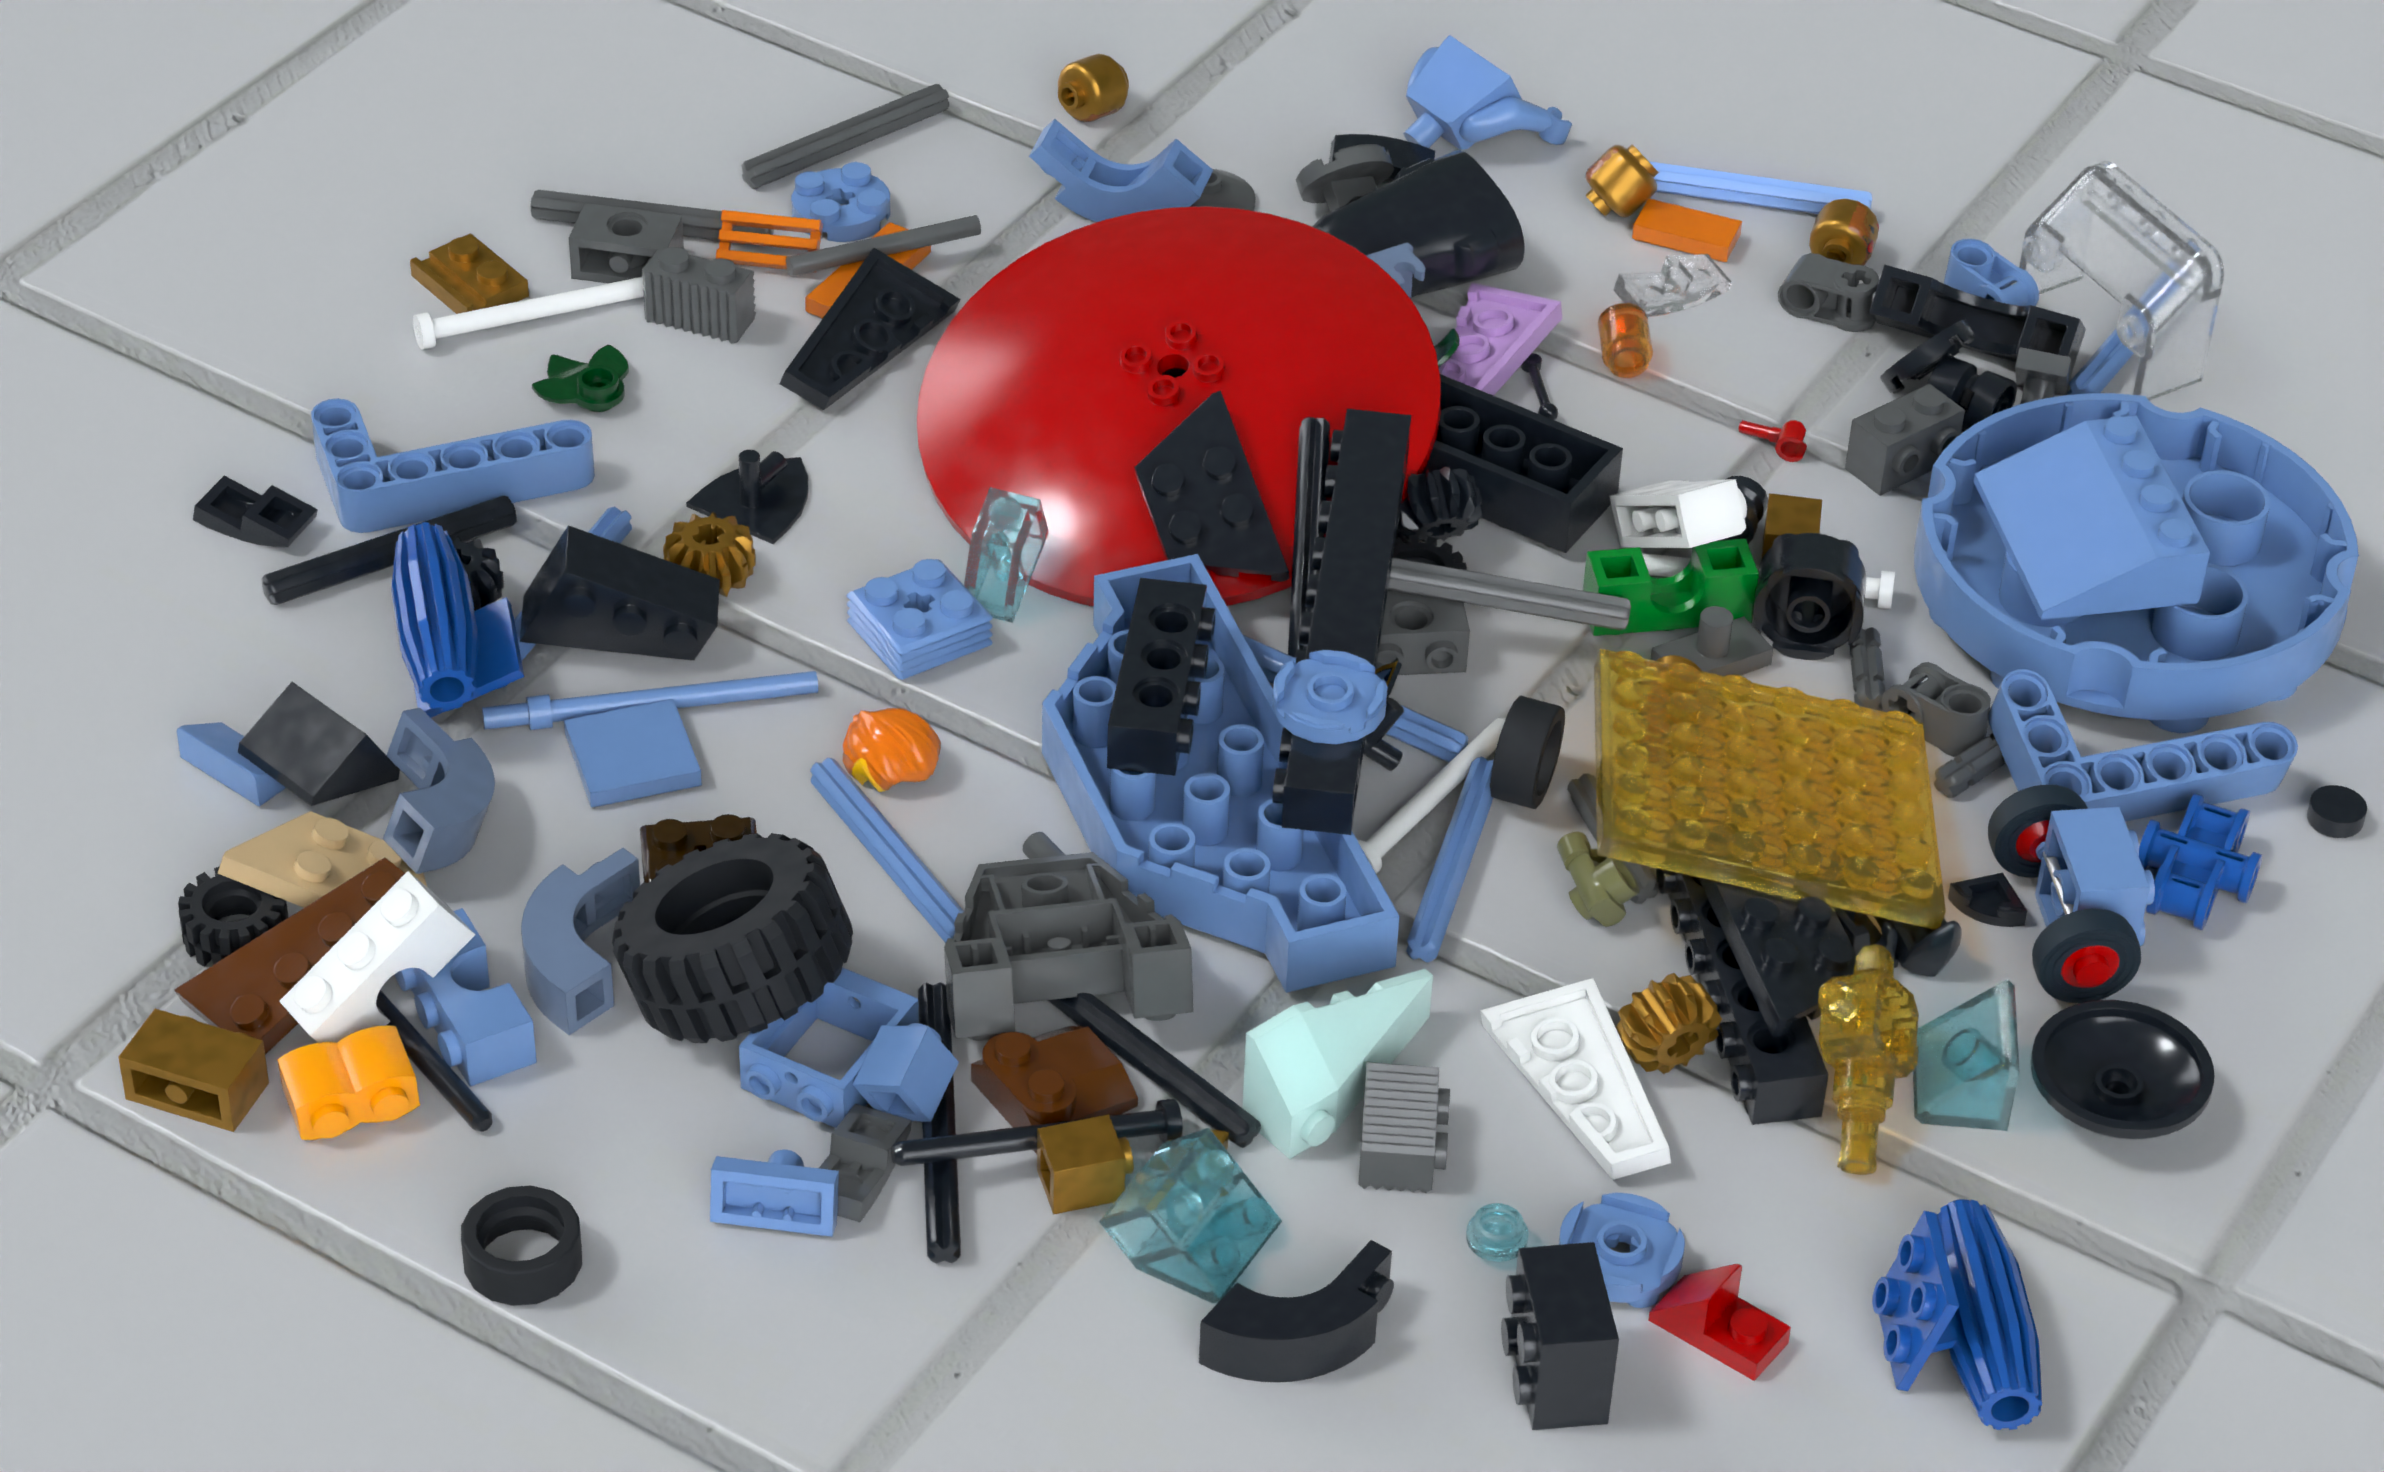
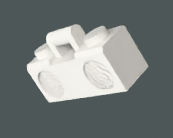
[1609,479,1747,548]

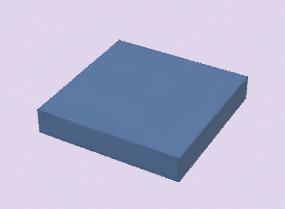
[564,699,702,808]

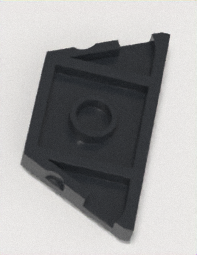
[1134,390,1289,582]
[1698,860,1868,1036]

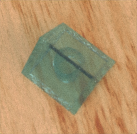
[1912,979,2020,1131]

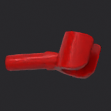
[1739,420,1807,462]

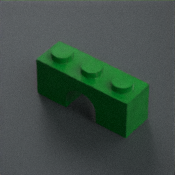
[1583,539,1759,636]

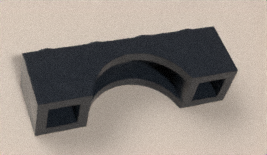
[1869,264,2086,375]

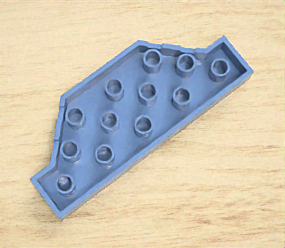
[1042,554,1400,993]

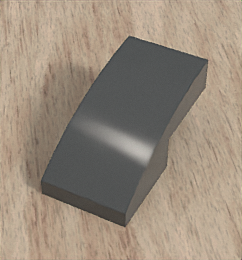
[819,1104,912,1222]

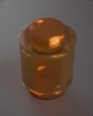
[1598,303,1653,378]

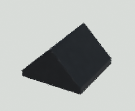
[238,682,400,806]

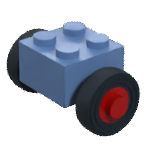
[1988,785,2155,1003]

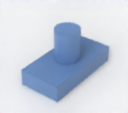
[710,1149,839,1237]

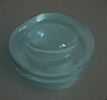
[1466,1203,1529,1262]

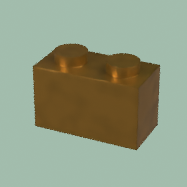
[118,1008,269,1132]

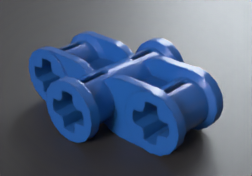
[2139,794,2262,930]

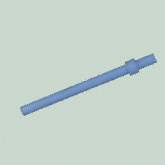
[482,671,818,730]

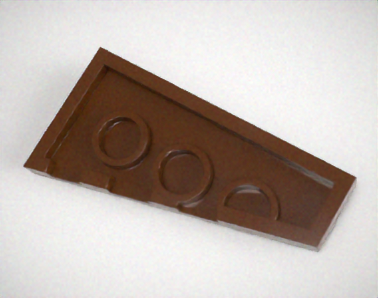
[174,857,405,1055]

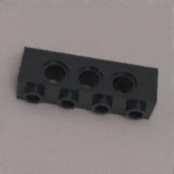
[1107,578,1216,776]

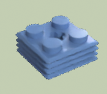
[846,559,993,680]

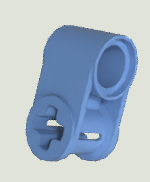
[1944,239,2039,306]

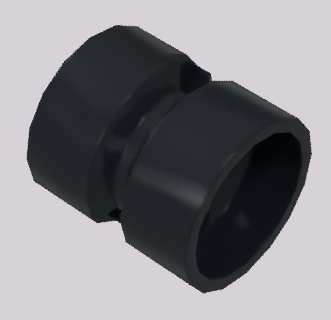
[1927,355,2017,432]

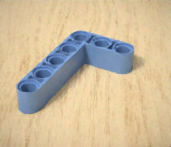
[311,398,595,533]
[1989,669,2298,822]

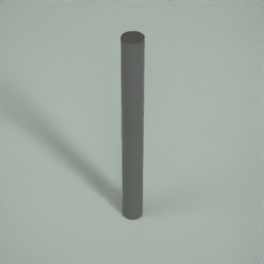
[786,215,981,277]

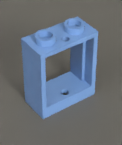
[739,967,919,1128]

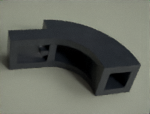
[1199,1240,1394,1382]

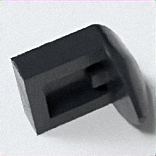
[1873,891,1962,977]

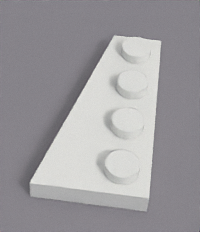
[1480,978,1671,1180]

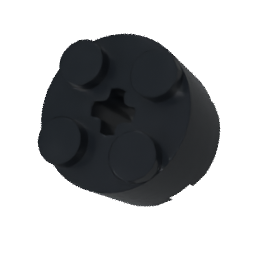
[1753,533,1867,660]

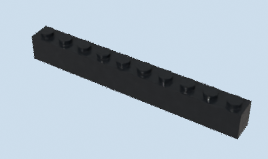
[1272,409,1412,835]

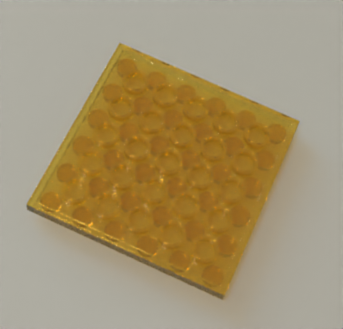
[1594,649,1946,929]

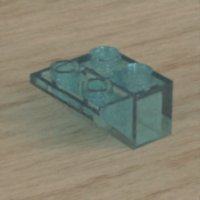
[1099,1128,1282,1304]

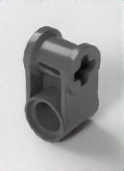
[1778,253,1879,332]
[1881,662,1991,757]

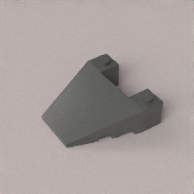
[944,852,1194,1041]

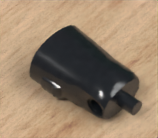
[1312,150,1525,297]

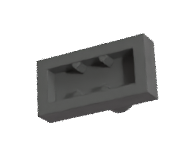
[2015,347,2071,404]
[1650,606,1774,688]

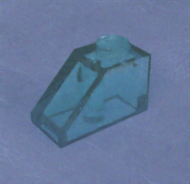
[964,487,1049,623]

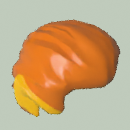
[842,708,941,792]

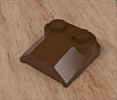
[971,1025,1138,1154]

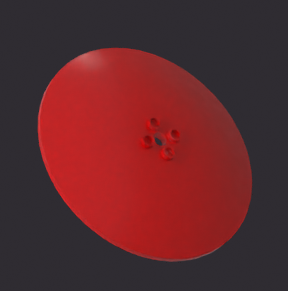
[917,206,1441,606]

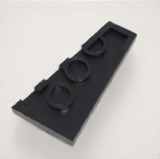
[779,248,961,410]

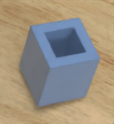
[853,1023,959,1122]

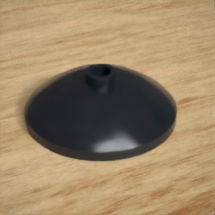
[2030,1000,2215,1139]

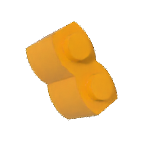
[277,1025,420,1140]

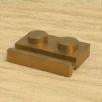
[410,233,529,314]

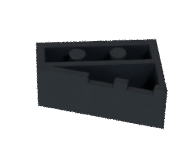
[520,525,720,661]

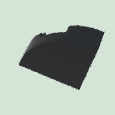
[1948,872,2027,927]

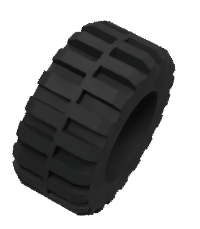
[612,833,853,1043]

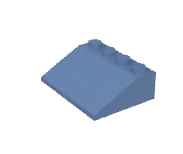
[1973,416,2210,620]

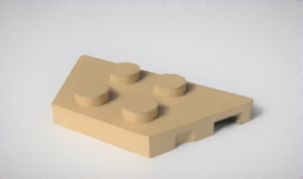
[217,811,427,908]

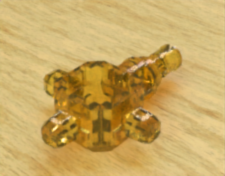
[1818,945,1919,1175]

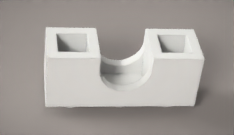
[280,871,475,1043]

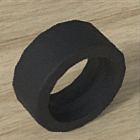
[1490,695,1565,809]
[461,1185,582,1306]

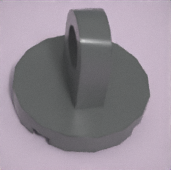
[1296,144,1394,212]

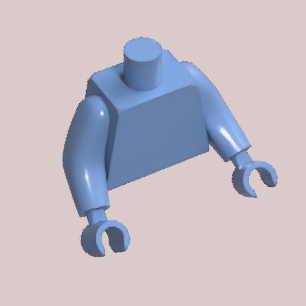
[1403,35,1572,150]

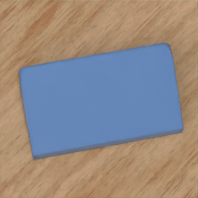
[177,722,286,807]

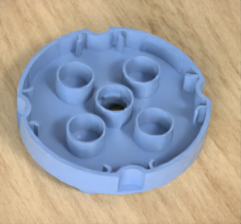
[1914,393,2359,733]

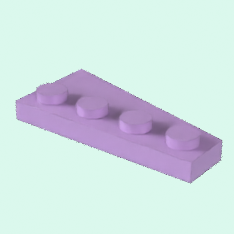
[1439,283,1562,396]

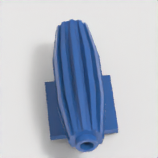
[391,522,524,718]
[1872,1199,2042,1430]

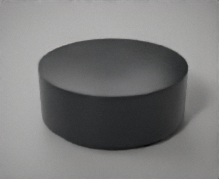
[2307,785,2367,838]

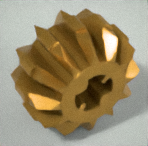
[663,512,756,597]
[1616,973,1722,1074]

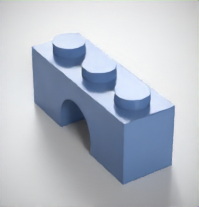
[395,908,537,1087]

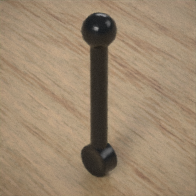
[1521,353,1558,420]

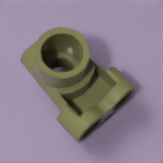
[1557,832,1640,927]

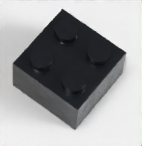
[1501,1242,1619,1430]

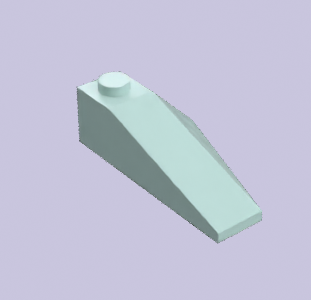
[1242,969,1433,1159]

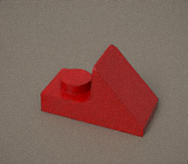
[1648,1264,1791,1381]

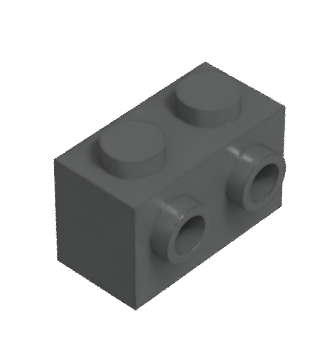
[1845,383,1965,496]

